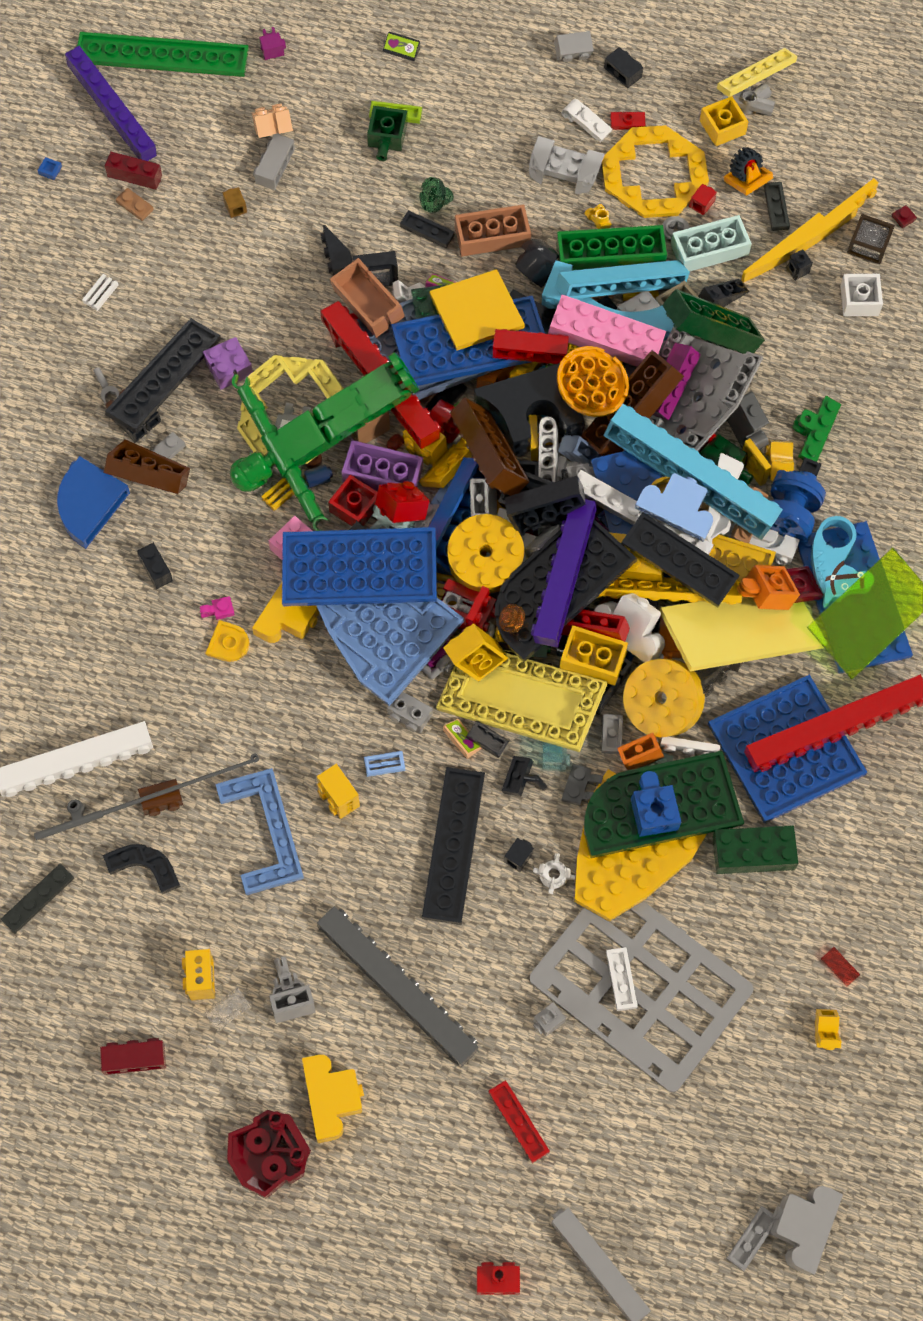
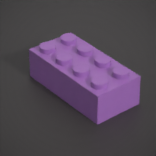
[342,440,423,491]

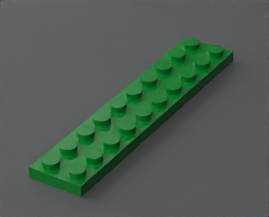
[77,32,249,77]

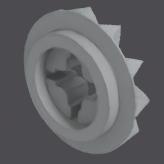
[662,217,690,240]

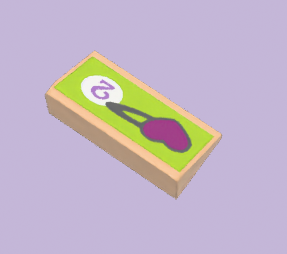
[443,719,482,759]

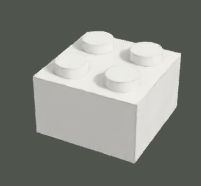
[840,274,883,316]

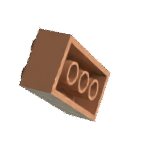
[455,204,531,257]

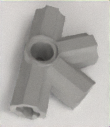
[722,83,775,116]

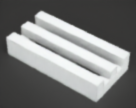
[82,274,118,311]

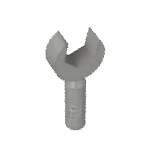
[93,367,119,404]

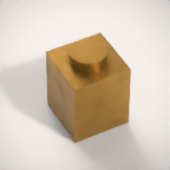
[222,187,247,218]

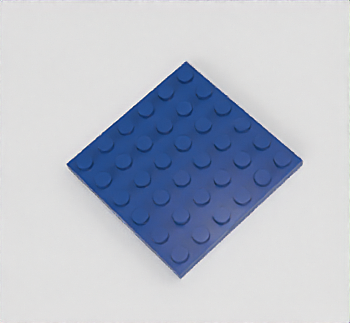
[708,674,867,824]

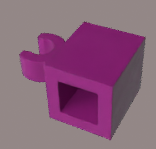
[259,27,286,60]

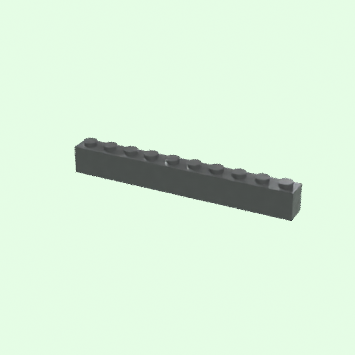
[317,906,478,1068]

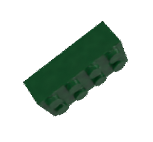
[712,826,799,874]

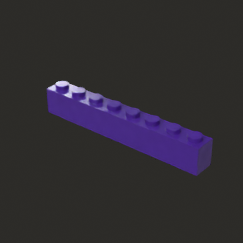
[65,45,157,161]
[531,499,596,648]

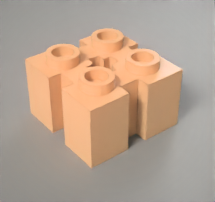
[251,104,293,138]

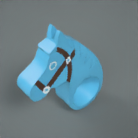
[811,516,874,608]

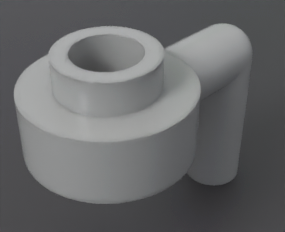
[422,655,455,680]

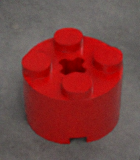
[429,399,460,444]

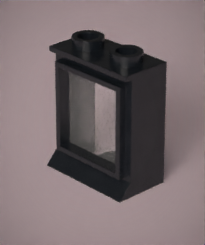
[350,251,398,287]

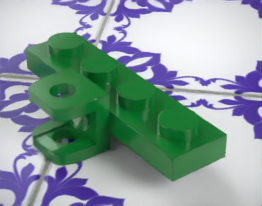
[792,396,841,462]

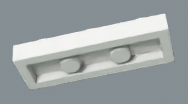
[660,737,720,756]
[606,947,638,1011]

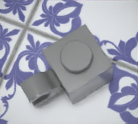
[533,1002,566,1037]

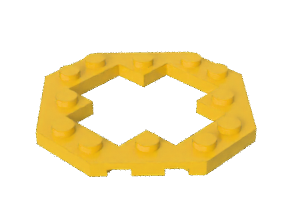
[601,125,709,218]

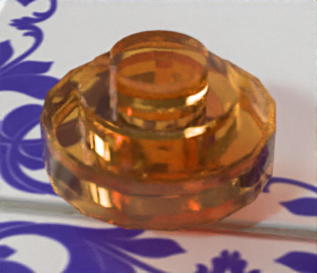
[499,604,525,633]

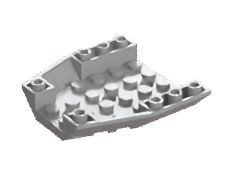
[650,327,763,451]

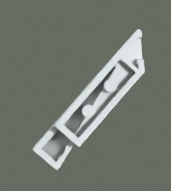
[705,453,744,543]

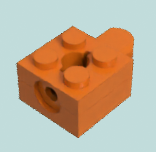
[737,565,800,610]

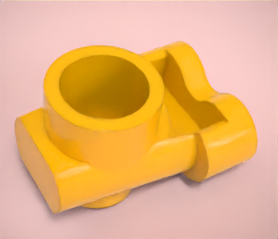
[584,204,612,229]

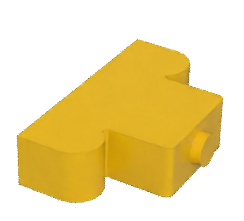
[252,582,319,643]
[302,1055,364,1143]

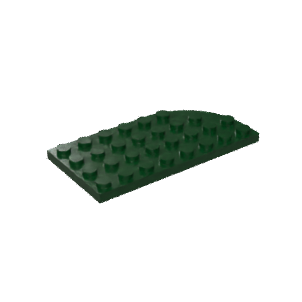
[584,751,744,858]

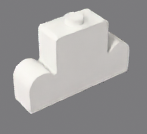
[594,593,665,663]

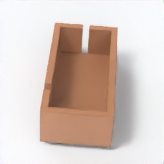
[330,258,405,338]

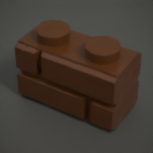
[138,779,183,816]

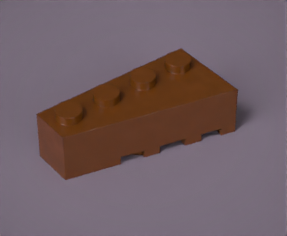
[104,439,190,494]

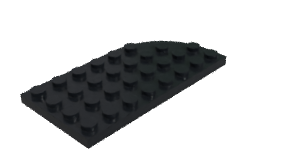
[495,519,637,662]

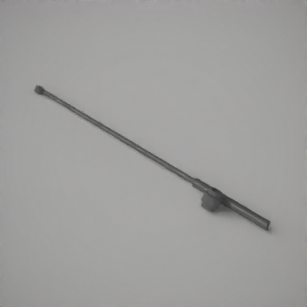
[34,753,259,840]

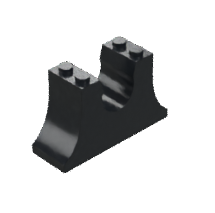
[474,363,584,457]

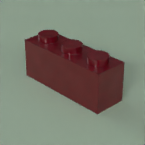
[105,152,162,190]
[100,1038,166,1075]

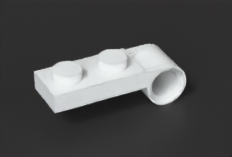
[562,99,612,143]

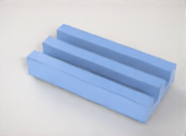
[364,751,405,777]

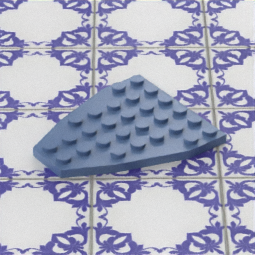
[316,598,464,706]

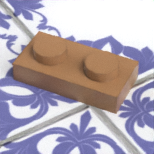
[116,188,154,221]

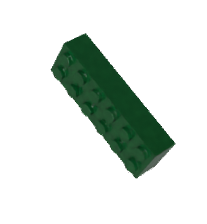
[662,289,765,354]

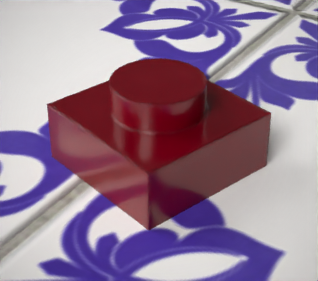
[892,205,917,228]

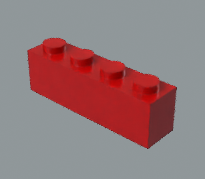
[493,329,569,364]
[561,610,630,642]

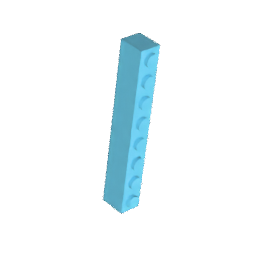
[555,260,690,299]

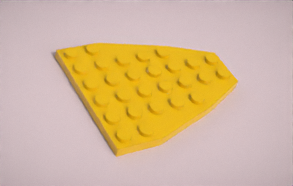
[574,769,707,922]

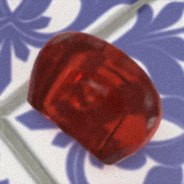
[386,433,405,451]

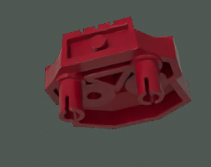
[227,1110,311,1199]

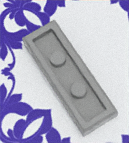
[726,1206,775,1272]

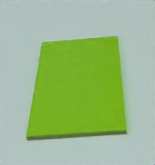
[807,548,923,680]

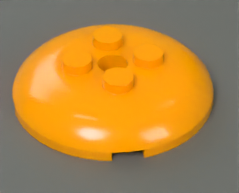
[557,346,629,417]

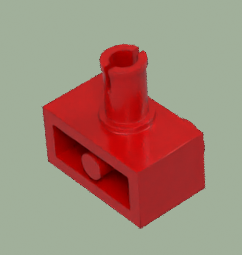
[477,1262,520,1295]

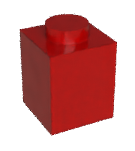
[689,183,717,216]

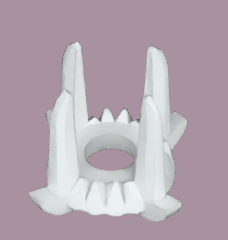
[533,853,575,894]

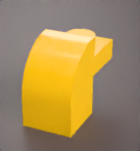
[815,1009,842,1050]

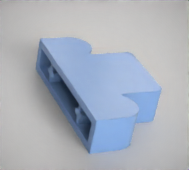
[635,473,713,542]

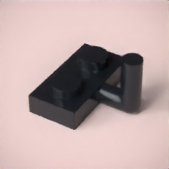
[501,756,547,797]

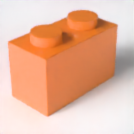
[617,733,664,770]

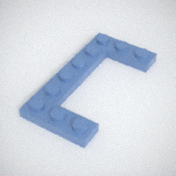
[215,768,304,895]

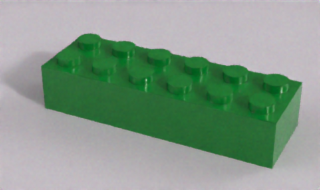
[556,225,667,271]

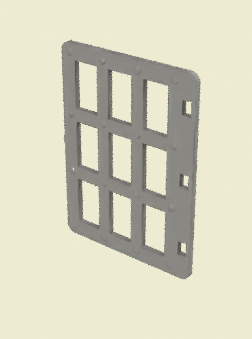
[529,901,754,1092]

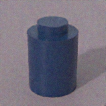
[304,464,333,488]

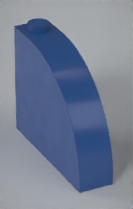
[57,456,130,549]

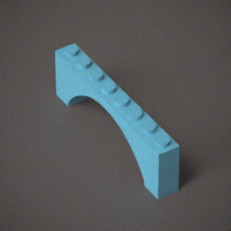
[541,260,674,341]

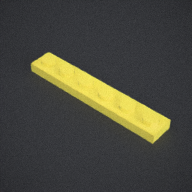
[717,48,797,97]

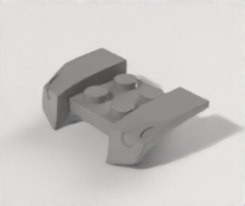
[529,136,605,194]

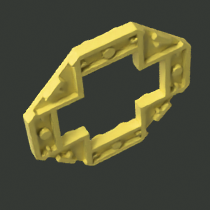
[237,355,344,464]

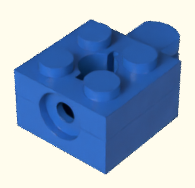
[631,771,681,837]

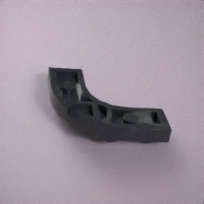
[102,844,181,894]

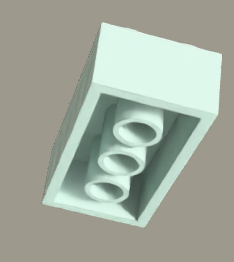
[671,215,752,272]

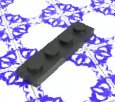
[1,863,75,934]

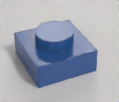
[38,157,62,180]

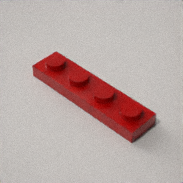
[488,1080,550,1164]

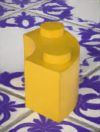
[765,440,794,481]

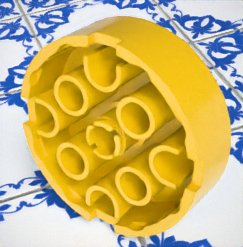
[447,514,524,593]
[623,659,705,737]

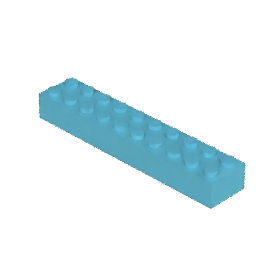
[603,404,783,540]

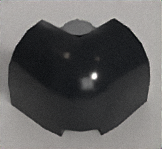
[515,239,559,288]

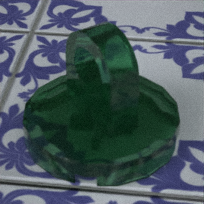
[419,177,454,213]

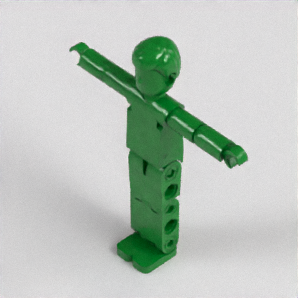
[230,352,420,531]

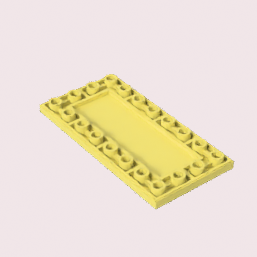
[660,596,827,671]
[436,653,607,752]

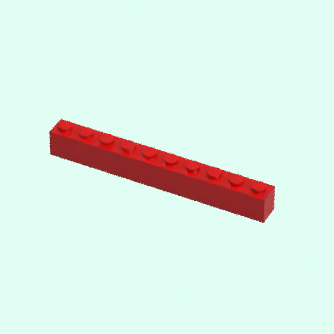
[320,301,441,449]
[744,674,923,773]

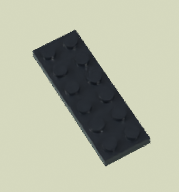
[621,512,740,608]

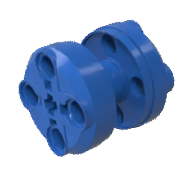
[770,470,826,543]

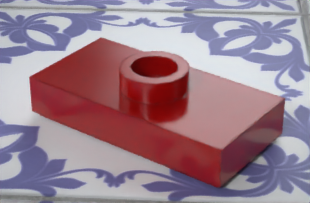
[610,112,646,130]

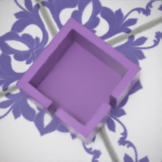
[203,337,253,390]

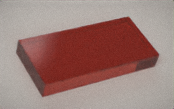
[821,947,860,987]

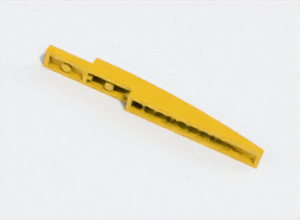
[741,178,879,283]

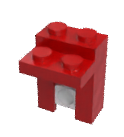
[441,579,497,633]

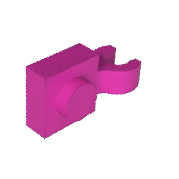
[200,596,235,620]

